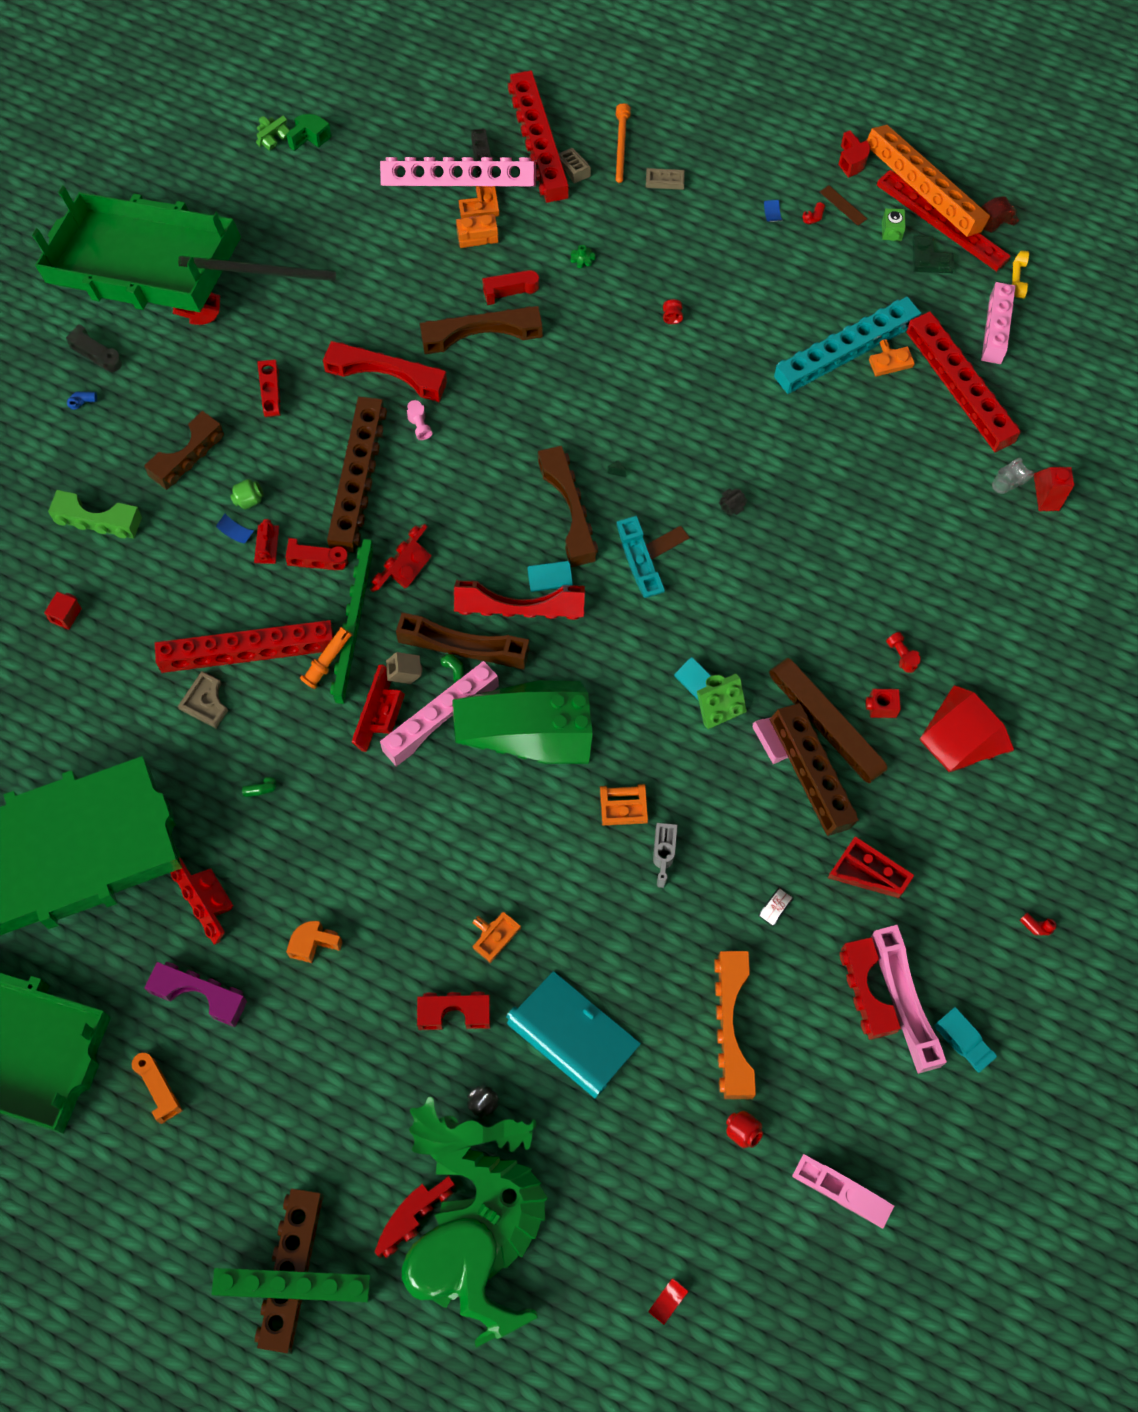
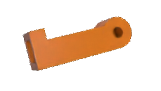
[132,1053,183,1124]

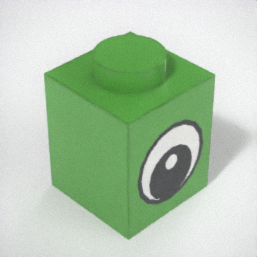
[882,208,905,241]

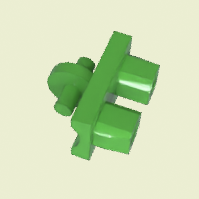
[256,115,290,151]

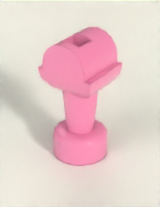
[407,400,433,440]

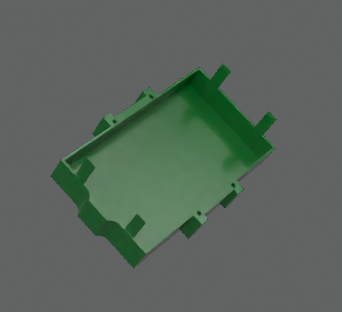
[32,185,241,312]
[0,756,182,935]
[0,973,111,1134]

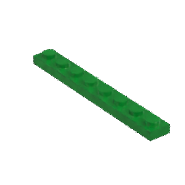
[330,539,374,704]

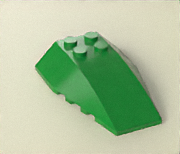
[452,680,593,764]

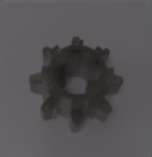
[719,488,747,515]
[467,1084,499,1118]

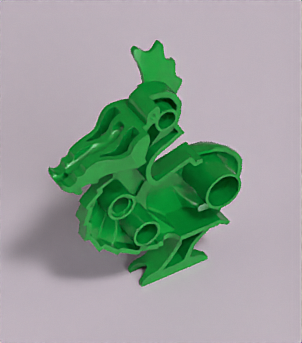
[402,1096,548,1348]

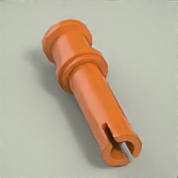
[300,627,352,689]

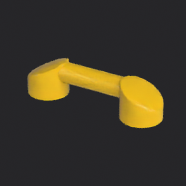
[1012,250,1029,299]

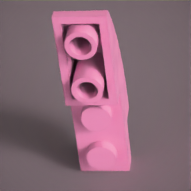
[792,1154,895,1229]

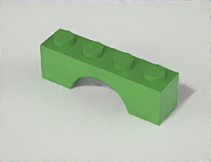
[48,490,142,539]

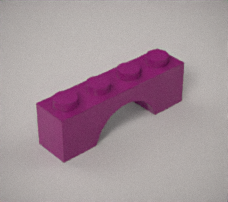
[144,962,247,1027]

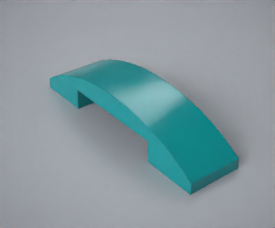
[616,516,665,598]

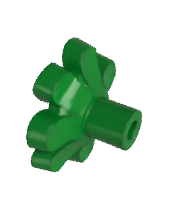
[570,245,596,268]

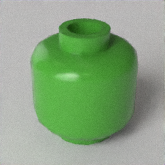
[230,479,264,510]

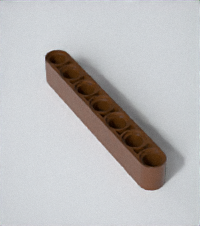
[769,658,887,783]

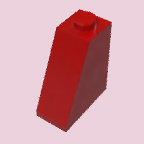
[1034,467,1074,511]

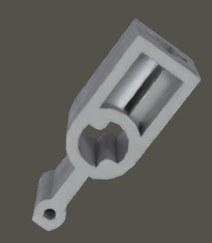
[653,823,677,888]

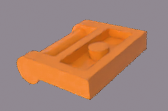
[600,784,648,826]

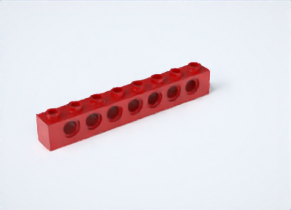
[508,70,568,203]
[906,311,1020,452]
[155,620,334,673]

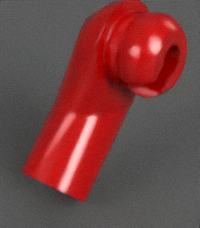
[1019,912,1057,935]

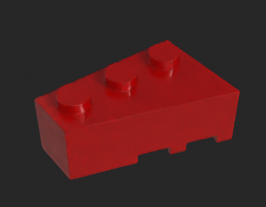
[828,836,914,898]

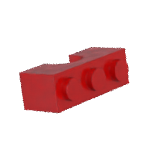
[417,992,490,1030]

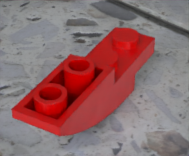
[375,1176,456,1258]

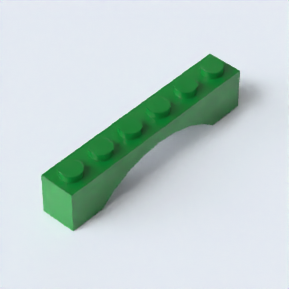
[211,1268,371,1303]

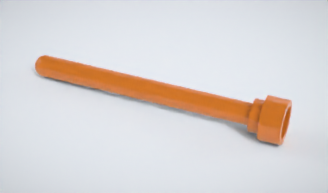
[616,103,631,183]

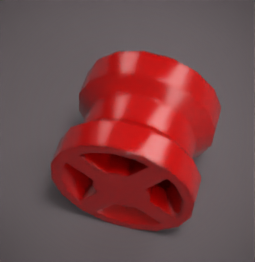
[663,299,683,324]

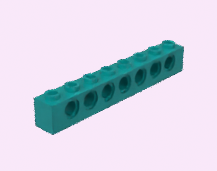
[774,297,921,394]

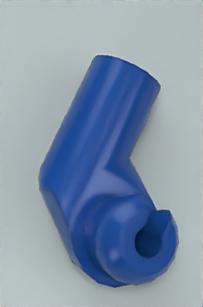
[67,391,97,410]

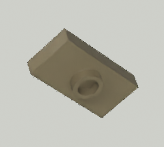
[646,168,685,190]

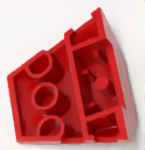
[919,685,1014,772]

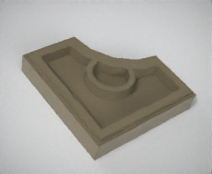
[177,671,228,729]

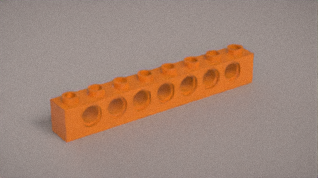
[867,125,990,237]

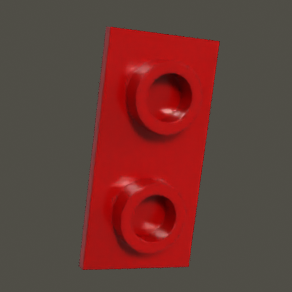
[254,519,279,564]

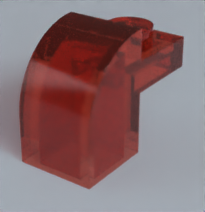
[981,196,1019,233]

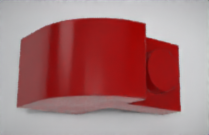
[838,130,870,178]
[173,293,220,325]

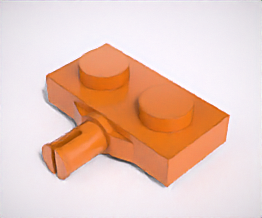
[869,339,915,377]
[472,912,521,963]

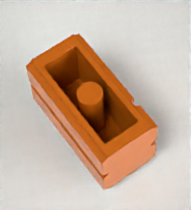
[456,214,498,248]

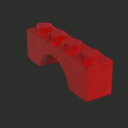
[840,937,901,1040]

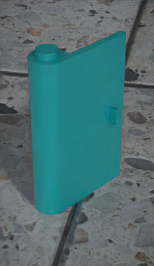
[506,971,641,1099]

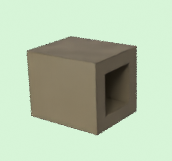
[386,652,422,684]

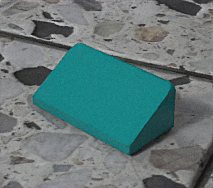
[527,561,573,592]
[674,657,711,701]

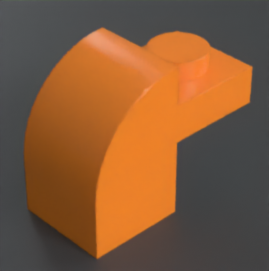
[286,921,342,963]

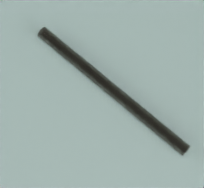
[178,256,336,281]

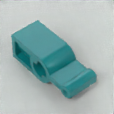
[934,1007,997,1073]

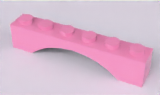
[380,661,499,767]
[870,925,947,1074]

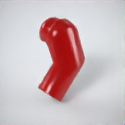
[802,202,825,225]

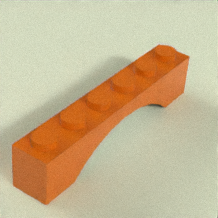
[714,951,756,1099]

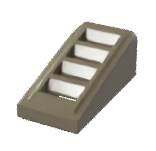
[558,148,591,183]

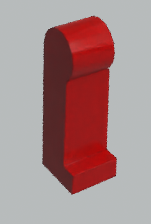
[482,270,539,305]
[257,359,281,417]
[285,538,348,570]

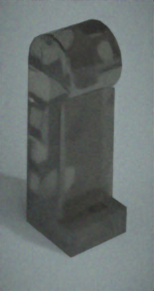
[471,128,493,178]
[66,324,122,372]

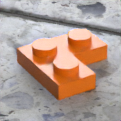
[459,186,499,219]

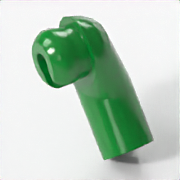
[441,654,464,683]

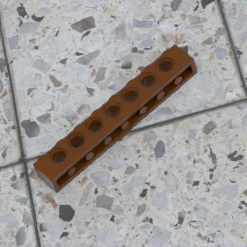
[327,396,387,553]

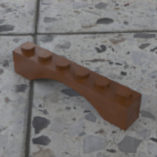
[420,306,542,354]
[538,445,598,568]
[396,612,530,670]

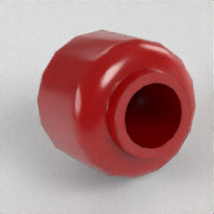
[726,1111,763,1148]

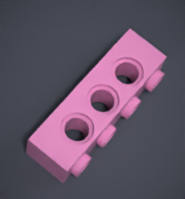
[981,282,1015,364]

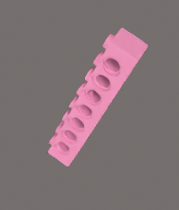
[380,157,536,187]

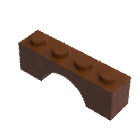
[144,411,224,490]

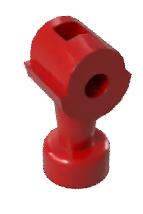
[886,632,920,673]

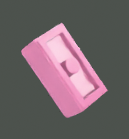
[753,718,788,764]

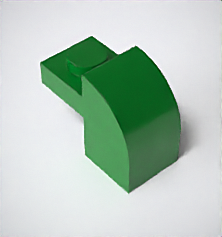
[286,114,332,151]

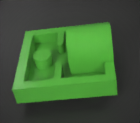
[697,674,747,729]

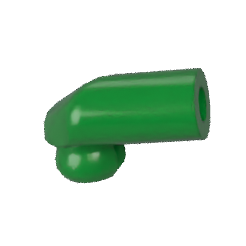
[242,777,276,797]

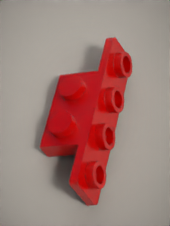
[369,524,432,592]
[352,664,405,752]
[171,858,233,945]

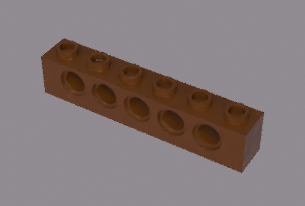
[769,703,859,836]
[255,1188,324,1354]

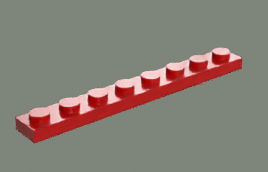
[877,170,1011,272]

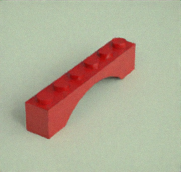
[323,341,447,402]
[454,580,585,620]

